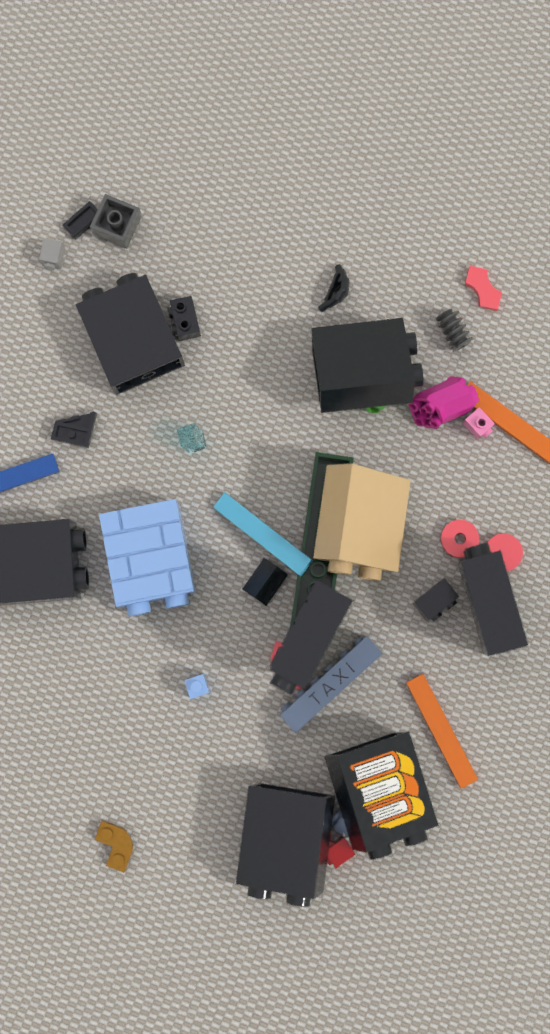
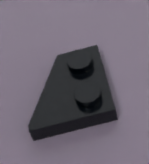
[51,411,97,448]

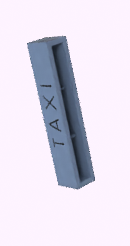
[280,636,383,733]

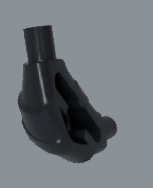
[318,264,350,312]

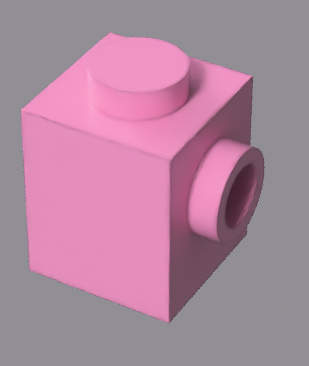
[463,407,495,440]

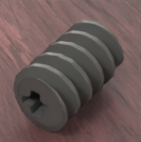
[436,309,473,352]

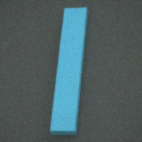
[213,492,313,576]

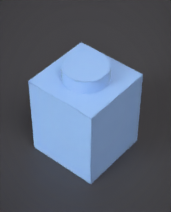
[184,674,210,699]

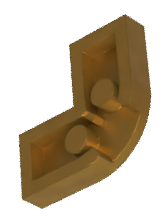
[94,820,133,873]

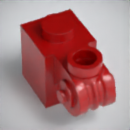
[327,835,356,868]

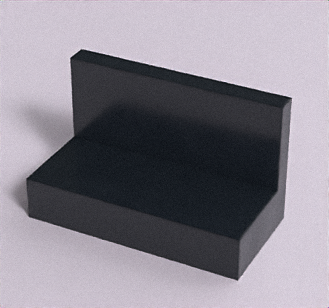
[242,558,288,606]

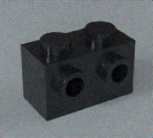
[167,295,201,341]
[413,578,459,622]

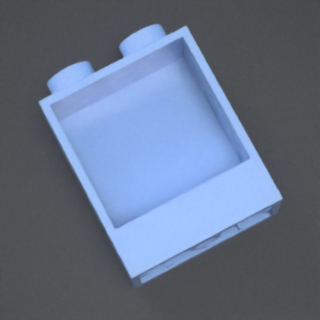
[99,499,196,616]

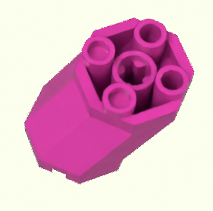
[408,376,479,429]

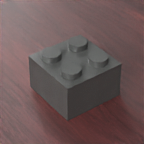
[90,194,142,249]

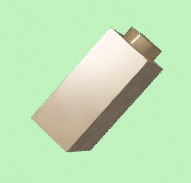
[313,464,411,581]

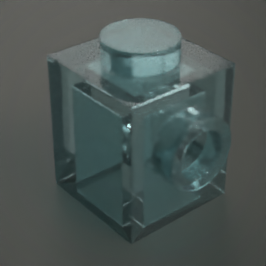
[177,423,207,454]

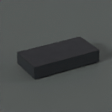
[62,201,98,240]

